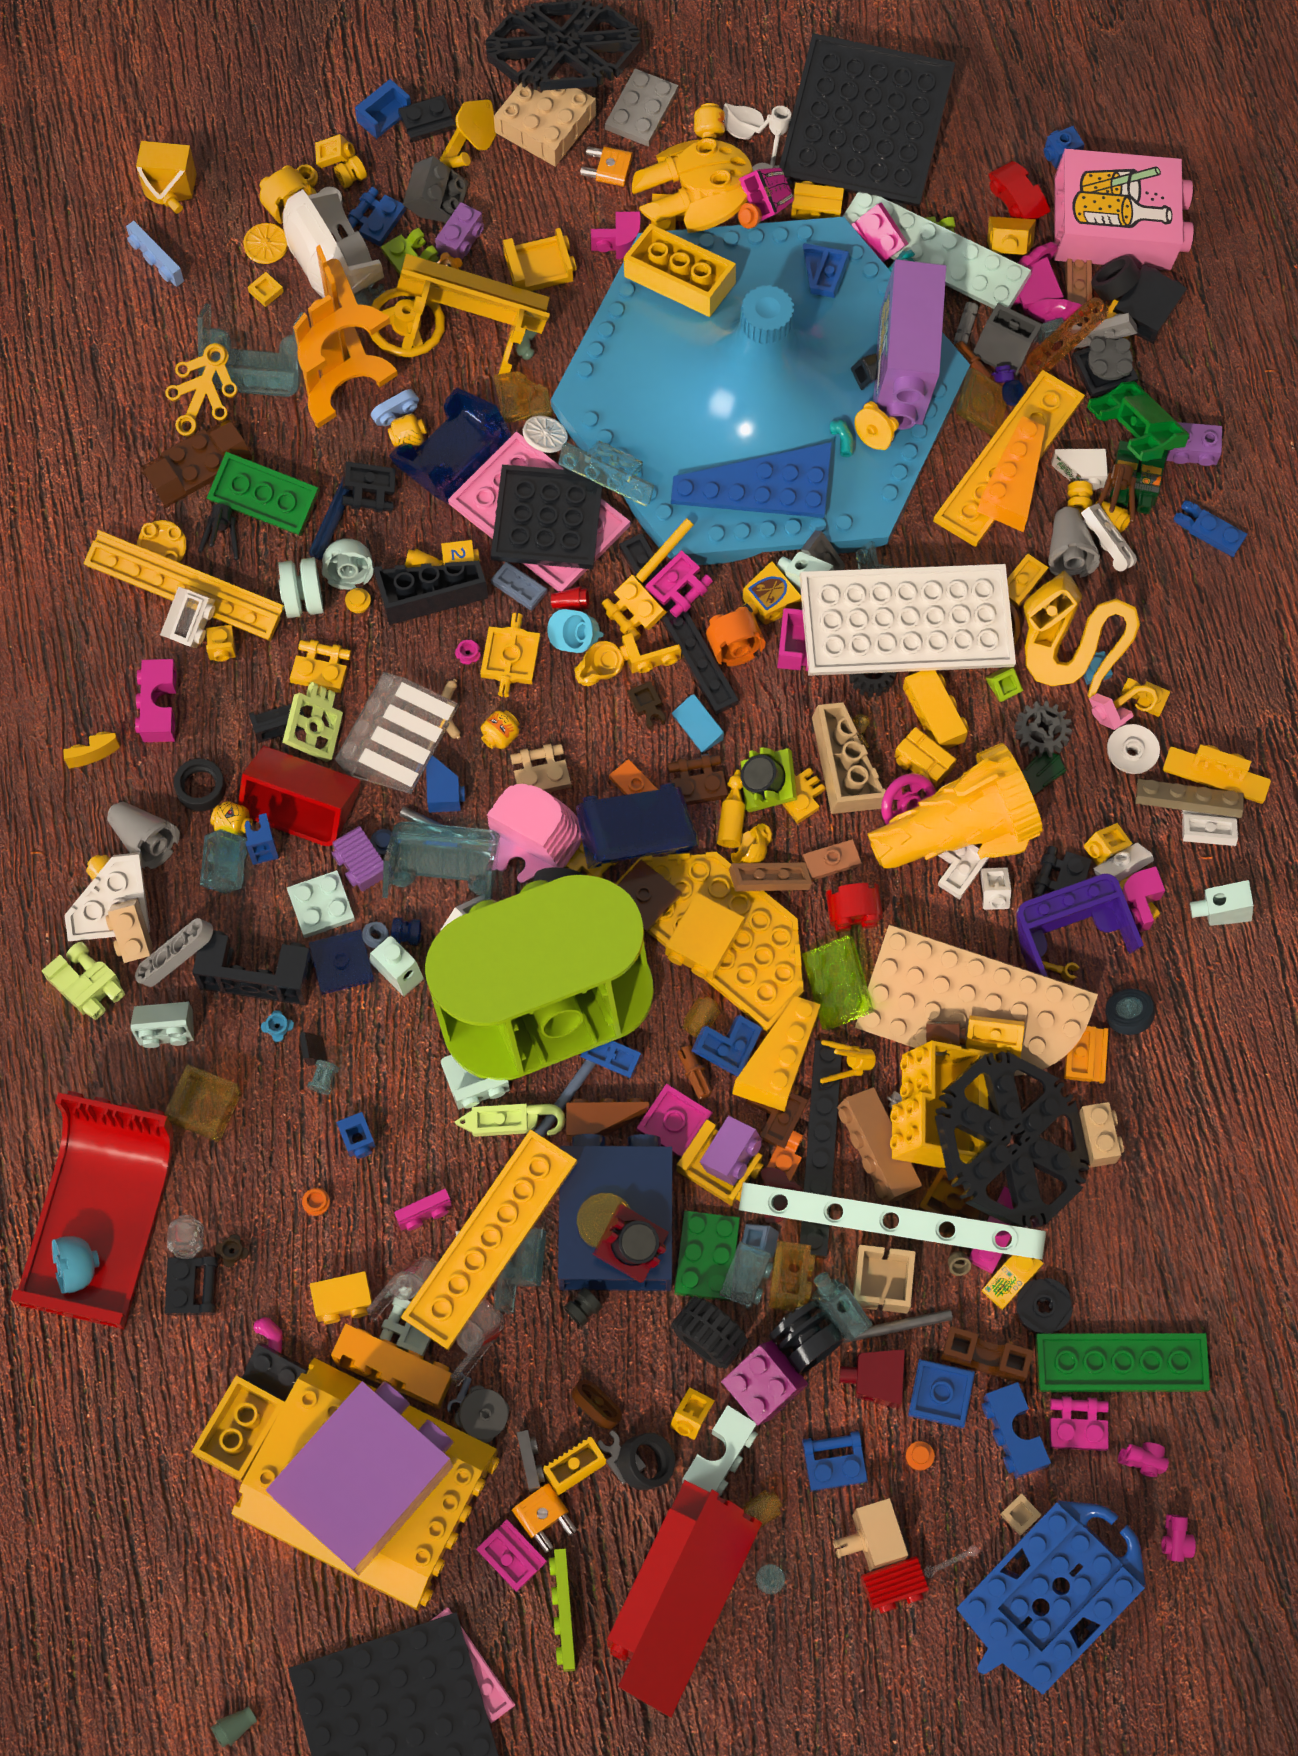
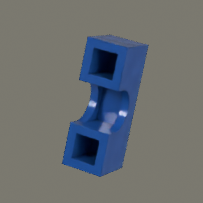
[981,1382,1051,1479]

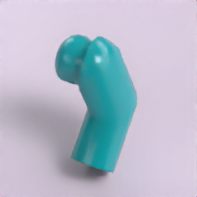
[830,419,853,457]

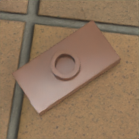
[802,839,862,881]

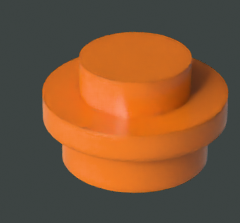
[738,203,762,229]
[302,1188,330,1216]
[906,1441,935,1471]

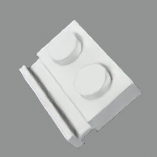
[1182,810,1238,846]

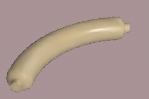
[440,679,461,740]

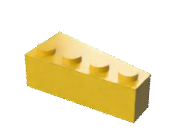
[732,996,821,1112]

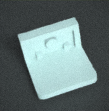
[441,1055,510,1110]

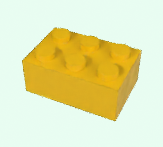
[191,1376,285,1482]

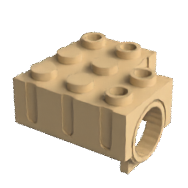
[494,76,596,167]

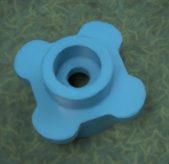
[261,1010,294,1042]

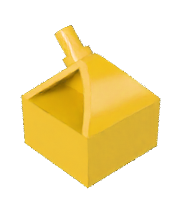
[136,141,197,214]

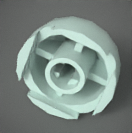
[322,539,373,590]

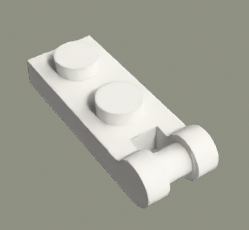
[1081,503,1137,571]

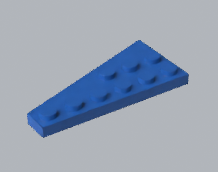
[671,442,832,518]

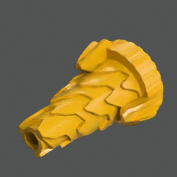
[867,743,1043,868]

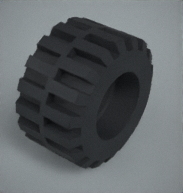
[671,1297,748,1369]

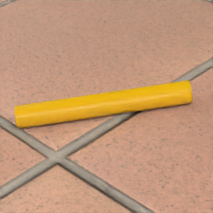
[635,518,694,583]

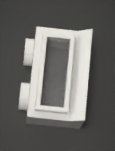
[160,586,215,648]

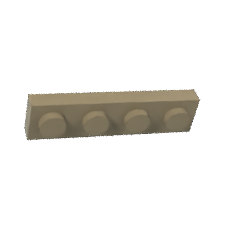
[1135,779,1244,818]

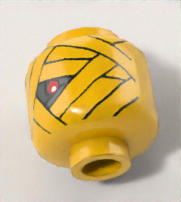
[388,414,427,451]
[211,801,253,839]

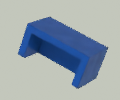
[355,79,411,139]

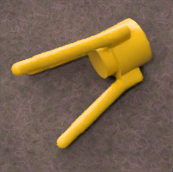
[820,1040,876,1083]

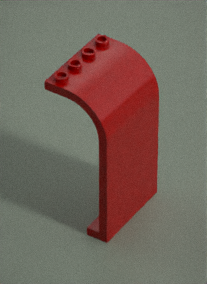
[11,1091,173,1330]

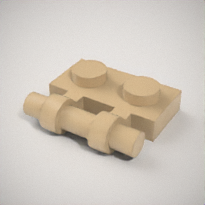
[510,743,571,793]

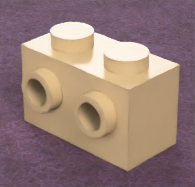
[106,898,154,963]
[1079,1102,1124,1168]

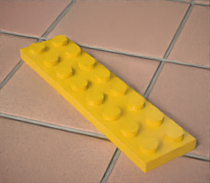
[933,370,1085,547]
[401,1129,577,1351]

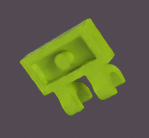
[381,228,439,275]

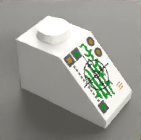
[1051,449,1108,490]

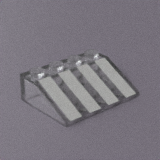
[335,672,459,794]

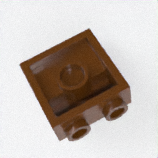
[918,1167,990,1238]

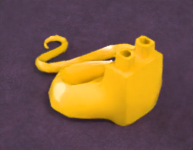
[1024,570,1159,712]

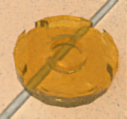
[577,1193,630,1248]

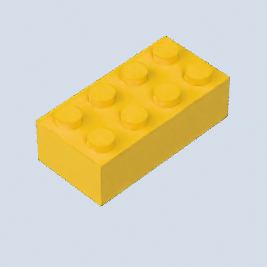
[624,224,736,317]

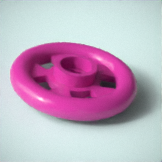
[881,773,936,825]

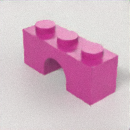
[135,659,177,742]

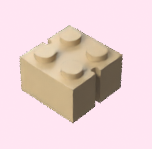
[851,1245,915,1314]

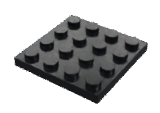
[491,464,604,569]

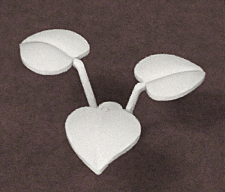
[723,103,791,171]

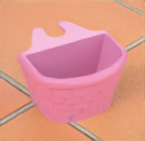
[487,784,583,883]

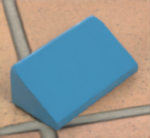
[672,694,724,754]

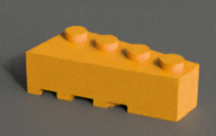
[977,416,1045,532]
[331,1323,453,1409]

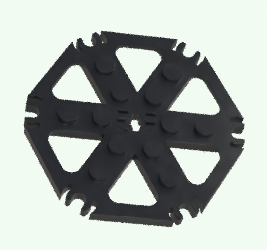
[486,0,641,91]
[935,1052,1090,1228]

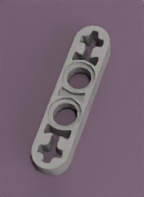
[135,918,213,987]

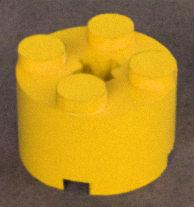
[260,165,316,225]

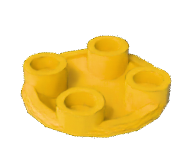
[137,520,186,563]

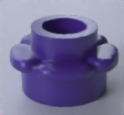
[991,365,1016,384]

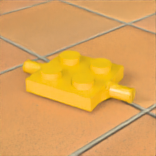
[480,613,540,697]

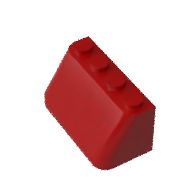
[238,745,361,846]

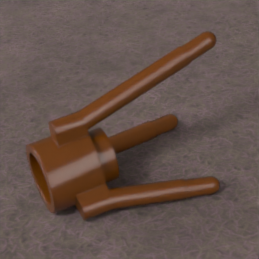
[1097,464,1136,523]

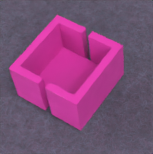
[777,608,808,671]

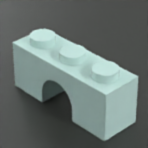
[682,1405,758,1497]

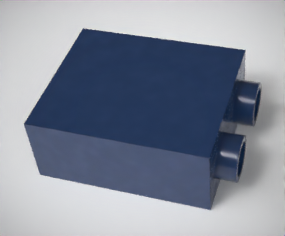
[558,1134,672,1291]

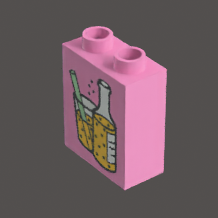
[1054,149,1193,271]

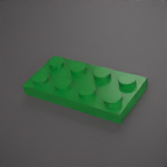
[207,452,320,536]

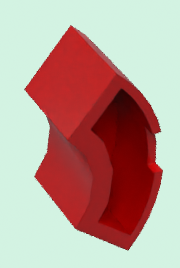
[988,161,1051,219]

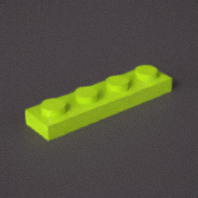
[549,1549,576,1672]

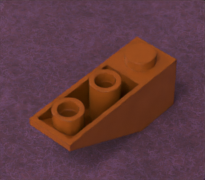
[566,1098,649,1142]

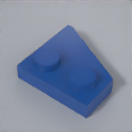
[803,243,850,298]

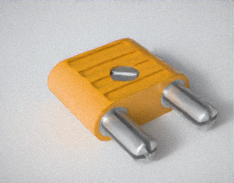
[580,146,633,187]
[512,1483,577,1552]

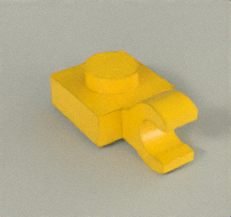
[1121,678,1170,717]

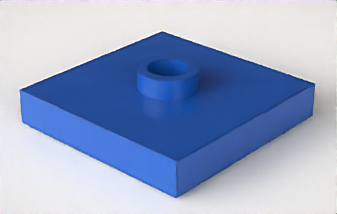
[908,1359,975,1429]

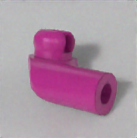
[253,1317,283,1354]

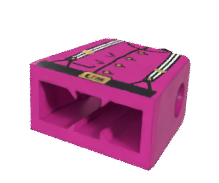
[739,168,794,221]

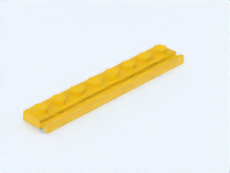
[83,530,285,641]

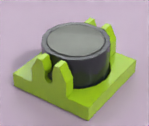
[741,747,797,813]

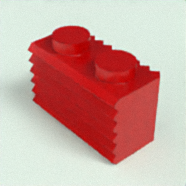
[860,1556,929,1614]

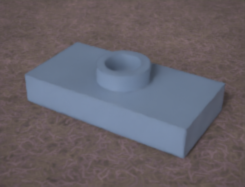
[491,562,547,611]

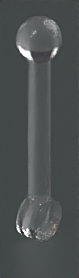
[923,1545,979,1578]

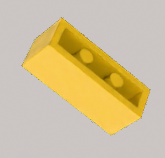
[903,670,969,750]

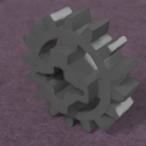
[1014,701,1072,758]

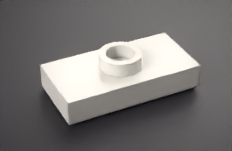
[1094,843,1154,881]

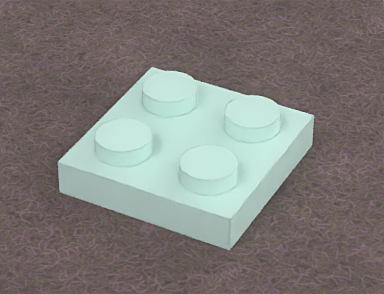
[287,870,355,938]

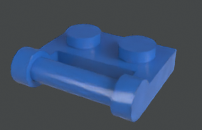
[802,1431,868,1492]

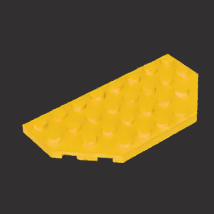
[615,852,804,1033]

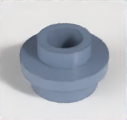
[362,922,389,948]

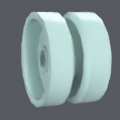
[278,557,324,618]

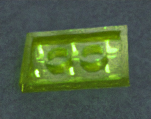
[802,935,874,1031]

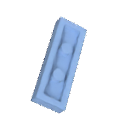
[126,221,184,287]

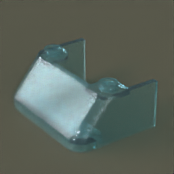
[197,304,304,397]
[382,822,500,900]

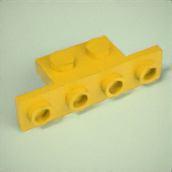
[1163,744,1271,804]

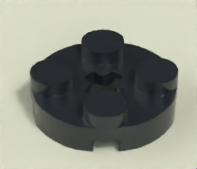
[1015,1278,1072,1334]

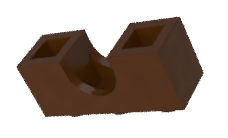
[940,1326,1034,1384]

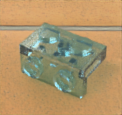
[720,1242,774,1310]

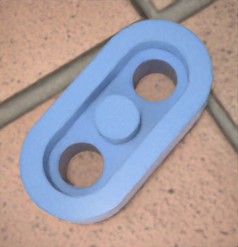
[371,389,419,426]

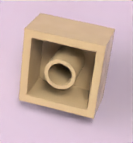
[833,1498,908,1572]

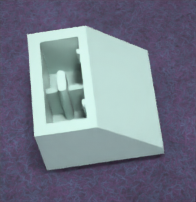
[131,1002,194,1048]

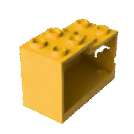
[890,1041,988,1169]

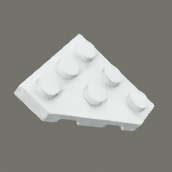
[65,853,150,941]

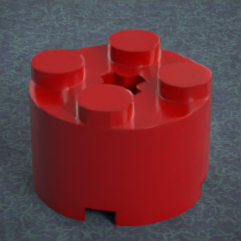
[825,883,883,932]

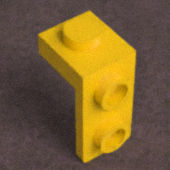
[619,633,681,674]

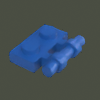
[348,187,406,247]

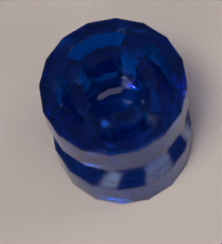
[391,917,422,946]

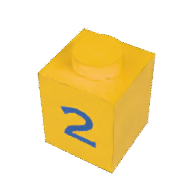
[441,540,480,565]

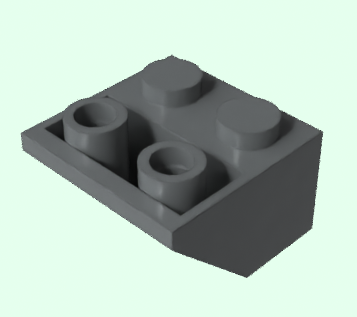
[403,156,469,223]
[973,303,1042,378]

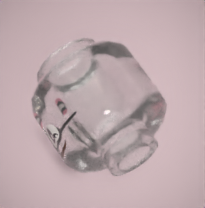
[167,1215,204,1259]

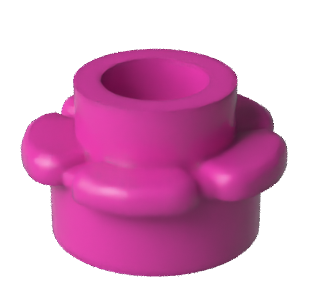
[455,640,481,665]

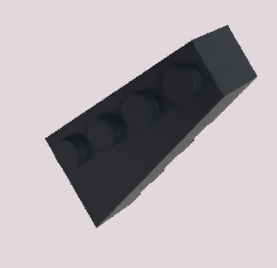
[373,561,488,625]

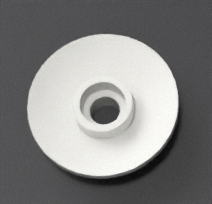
[1107,724,1160,774]

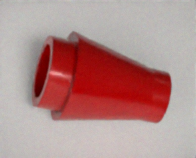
[551,586,590,612]

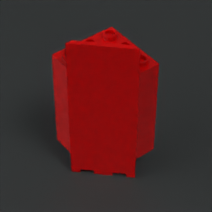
[607,1480,762,1718]

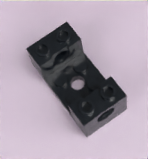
[192,930,314,1006]

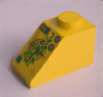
[982,1255,1044,1310]

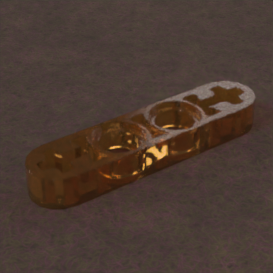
[1026,298,1108,375]

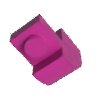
[591,212,640,259]
[1122,866,1165,932]

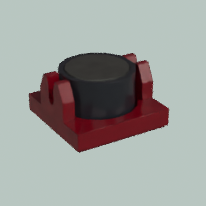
[593,1204,669,1283]

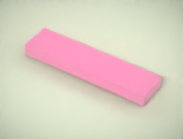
[430,1608,516,1723]

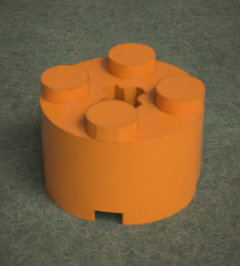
[706,607,766,666]

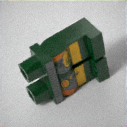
[1110,440,1168,514]

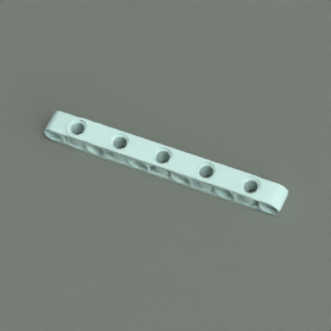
[739,1182,1047,1260]

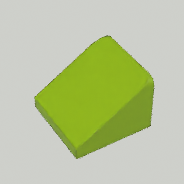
[985,667,1023,702]

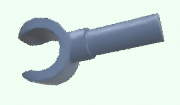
[447,1377,472,1413]

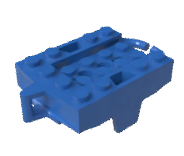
[956,1499,1146,1694]

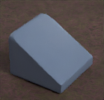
[740,1224,779,1258]

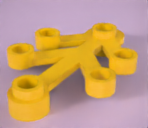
[165,343,238,436]

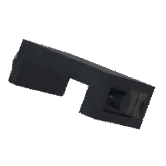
[1113,264,1187,344]

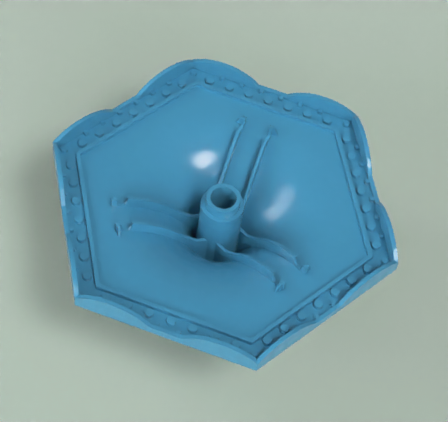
[551,217,970,565]

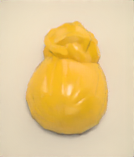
[574,641,624,686]
[731,823,773,863]

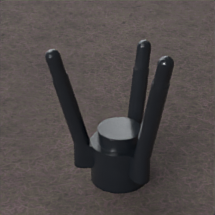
[198,504,239,561]

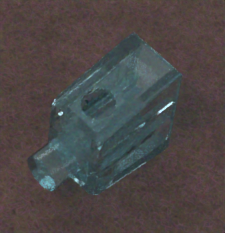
[812,1272,873,1342]

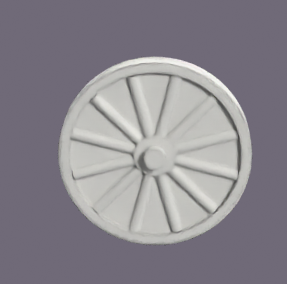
[523,416,568,453]

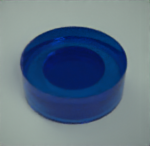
[1002,380,1025,406]

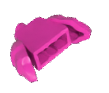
[1012,242,1085,324]

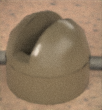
[948,1251,971,1276]

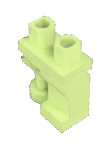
[41,942,125,1020]

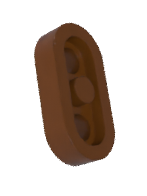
[571,1380,622,1429]

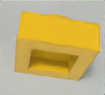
[248,272,284,307]

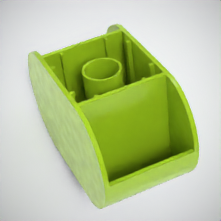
[425,875,654,1080]

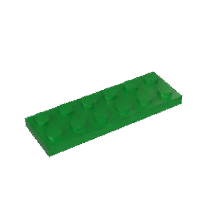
[1036,1333,1210,1392]

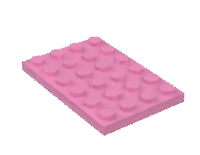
[448,431,630,592]

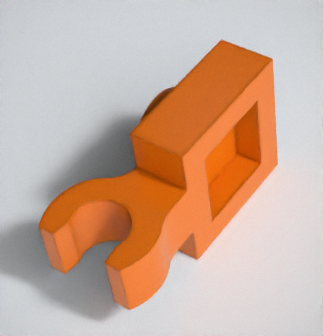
[767,1131,803,1181]

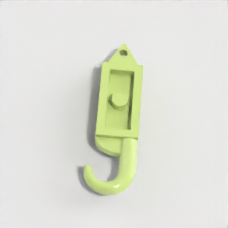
[455,1104,566,1137]

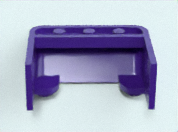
[1016,874,1144,977]

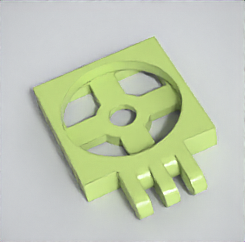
[282,682,343,762]

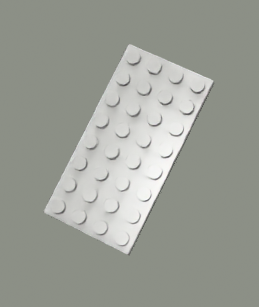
[799,564,1016,676]

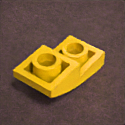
[63,731,120,769]

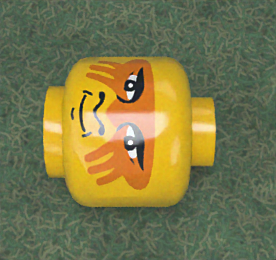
[694,103,725,140]
[481,710,520,749]

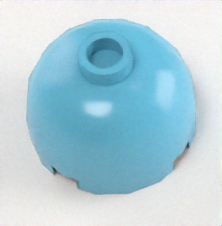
[52,1236,99,1294]

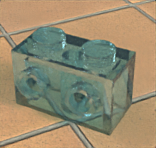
[200,829,247,894]

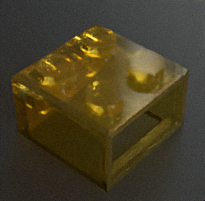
[165,1064,242,1142]
[768,1241,815,1311]

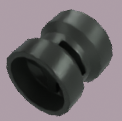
[563,1288,603,1327]

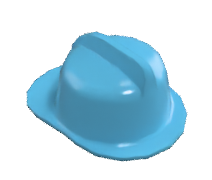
[547,609,604,653]

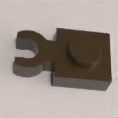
[627,681,665,730]

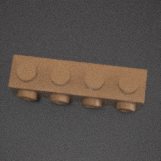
[837,1087,922,1205]

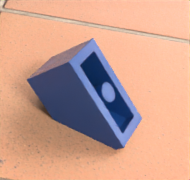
[426,754,465,813]

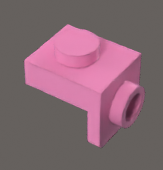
[1089,693,1134,730]

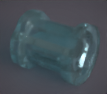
[307,1060,339,1095]

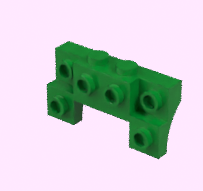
[1087,381,1189,461]

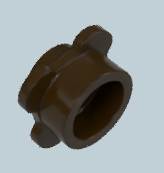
[215,1234,249,1268]

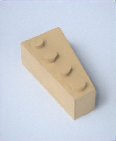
[812,702,886,814]

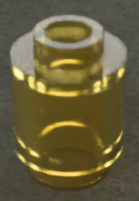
[682,996,720,1038]
[742,1490,783,1529]

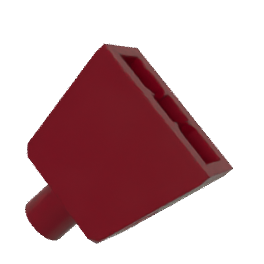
[839,1350,905,1409]

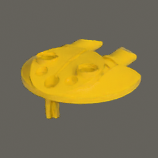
[632,138,753,233]

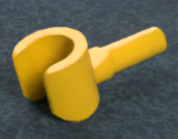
[1042,961,1079,982]

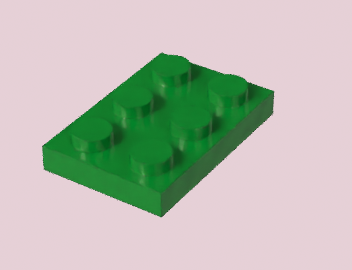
[674,1211,740,1302]

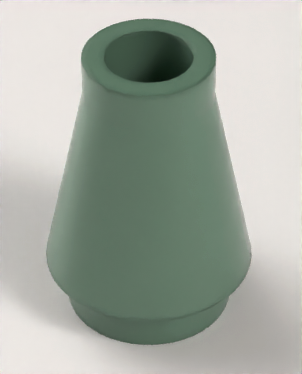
[211,1707,257,1748]

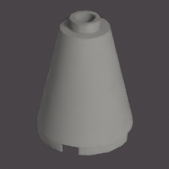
[1048,507,1100,578]
[107,802,180,869]

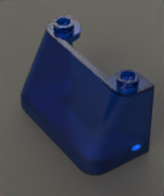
[389,388,511,504]
[576,783,699,869]

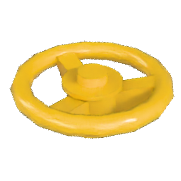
[370,287,445,357]

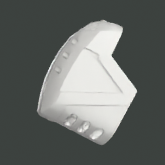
[283,189,384,303]

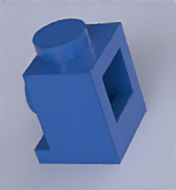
[336,1112,376,1159]

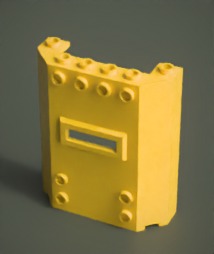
[231,1358,500,1611]

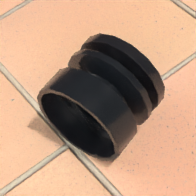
[769,1300,845,1375]

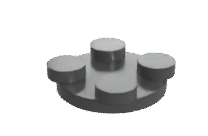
[1088,338,1133,380]
[454,1385,509,1443]

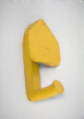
[440,100,496,169]

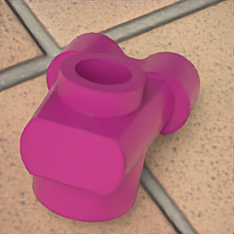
[1118,1442,1169,1477]
[1161,1514,1196,1562]

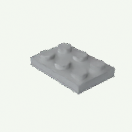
[605,69,679,147]

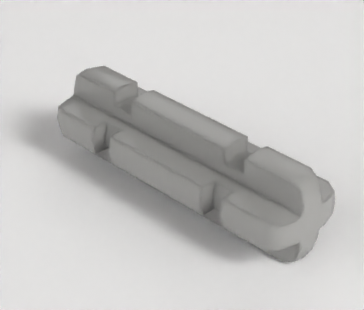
[953,302,978,345]

